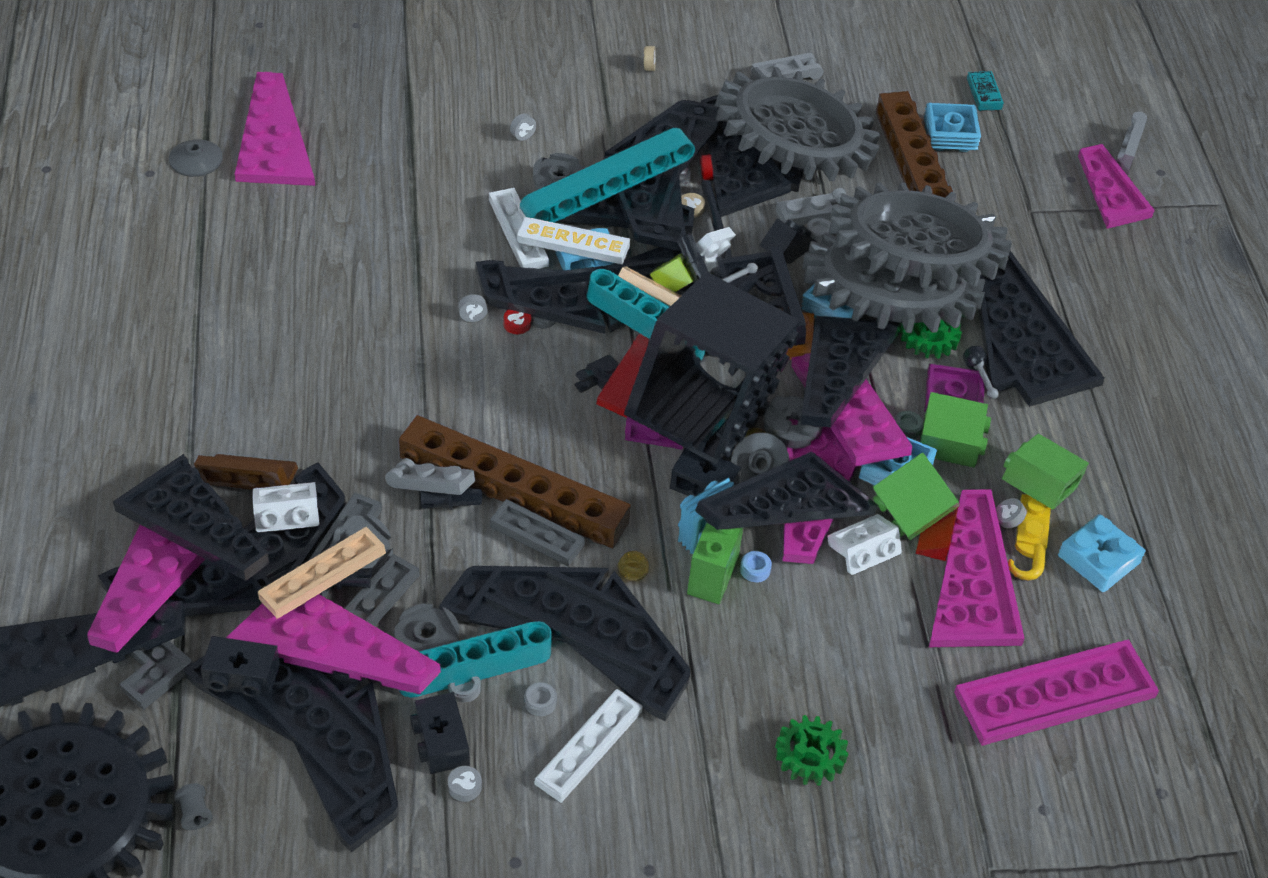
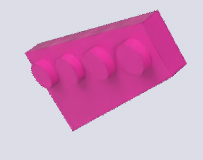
[1078,144,1155,229]

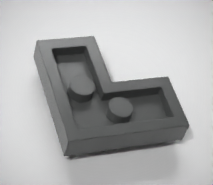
[119,641,193,710]

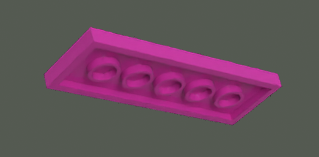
[791,353,912,466]
[954,639,1159,746]

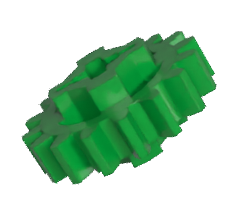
[899,319,962,359]
[775,715,849,786]

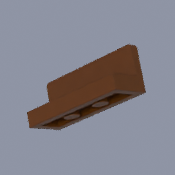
[194,454,298,490]

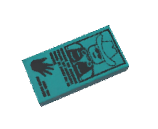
[967,71,1004,111]

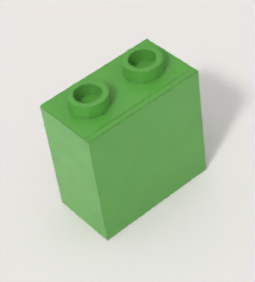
[920,392,991,468]
[1002,433,1089,510]
[873,452,960,540]
[687,523,743,605]

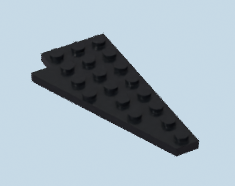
[979,251,1105,407]

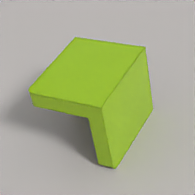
[650,254,694,292]

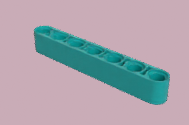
[520,128,695,223]

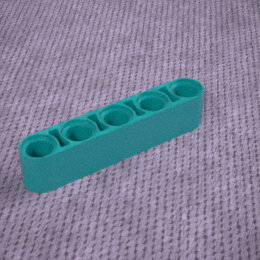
[587,269,705,360]
[398,621,551,698]

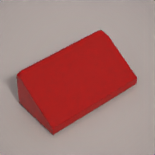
[915,508,958,561]

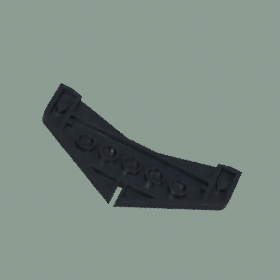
[603,100,723,251]
[475,247,682,334]
[98,462,346,616]
[439,566,690,721]
[184,655,399,853]

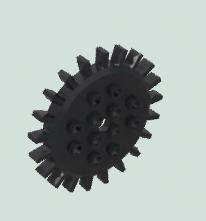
[0,703,176,878]

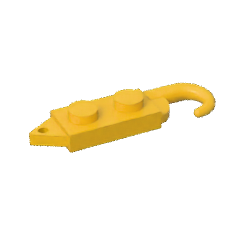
[1008,494,1051,581]

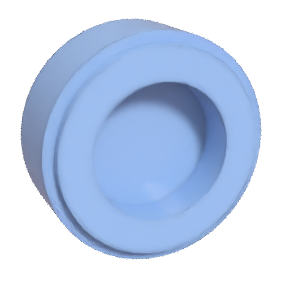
[740,551,772,582]

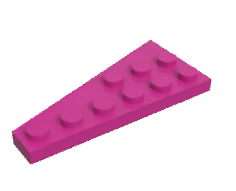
[235,72,315,186]
[783,419,857,564]
[929,489,1025,647]
[87,525,205,653]
[226,594,441,694]

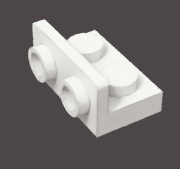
[696,227,735,273]
[253,482,319,532]
[827,514,902,575]

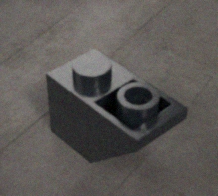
[759,218,818,264]

